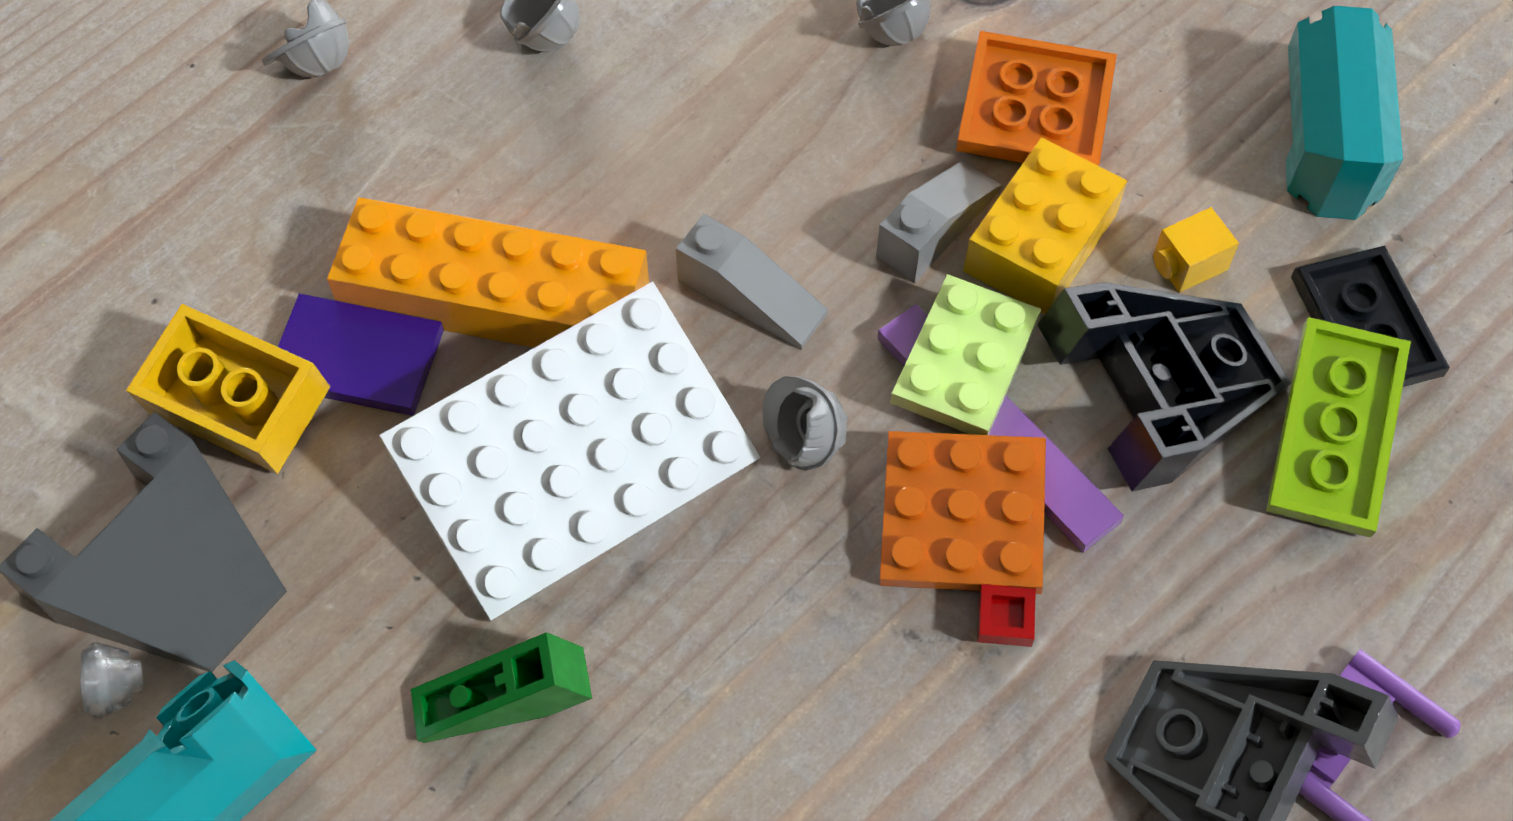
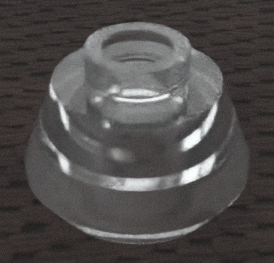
[80,642,143,719]

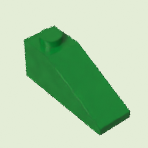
[410,632,592,743]

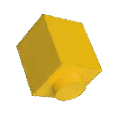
[1152,207,1239,293]

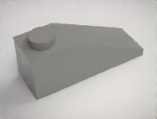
[876,160,1001,283]
[676,214,828,350]

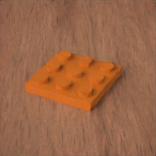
[956,31,1117,166]
[880,431,1046,594]

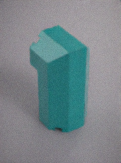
[1285,6,1403,220]
[50,660,317,821]

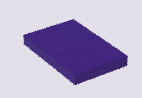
[278,293,444,416]

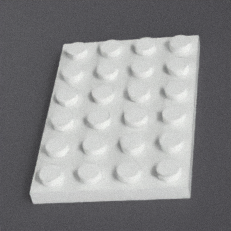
[379,281,761,622]

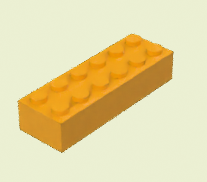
[327,197,649,348]

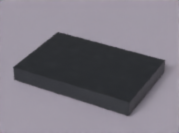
[1291,246,1450,387]

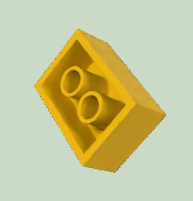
[963,137,1128,315]
[126,304,330,474]

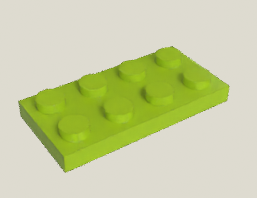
[1266,317,1411,538]

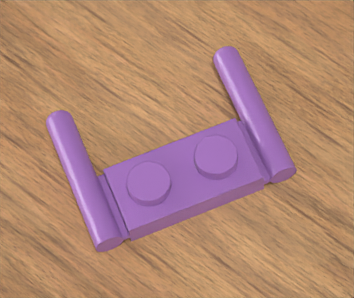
[1299,649,1461,821]

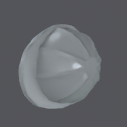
[262,0,349,78]
[500,0,580,52]
[856,0,931,46]
[762,376,848,471]

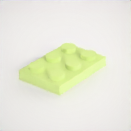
[890,274,1041,435]

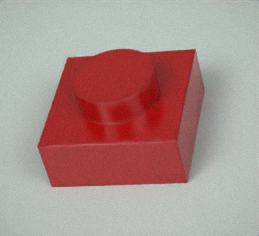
[977,584,1036,647]

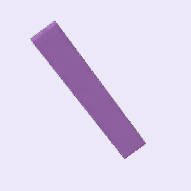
[878,304,1124,553]

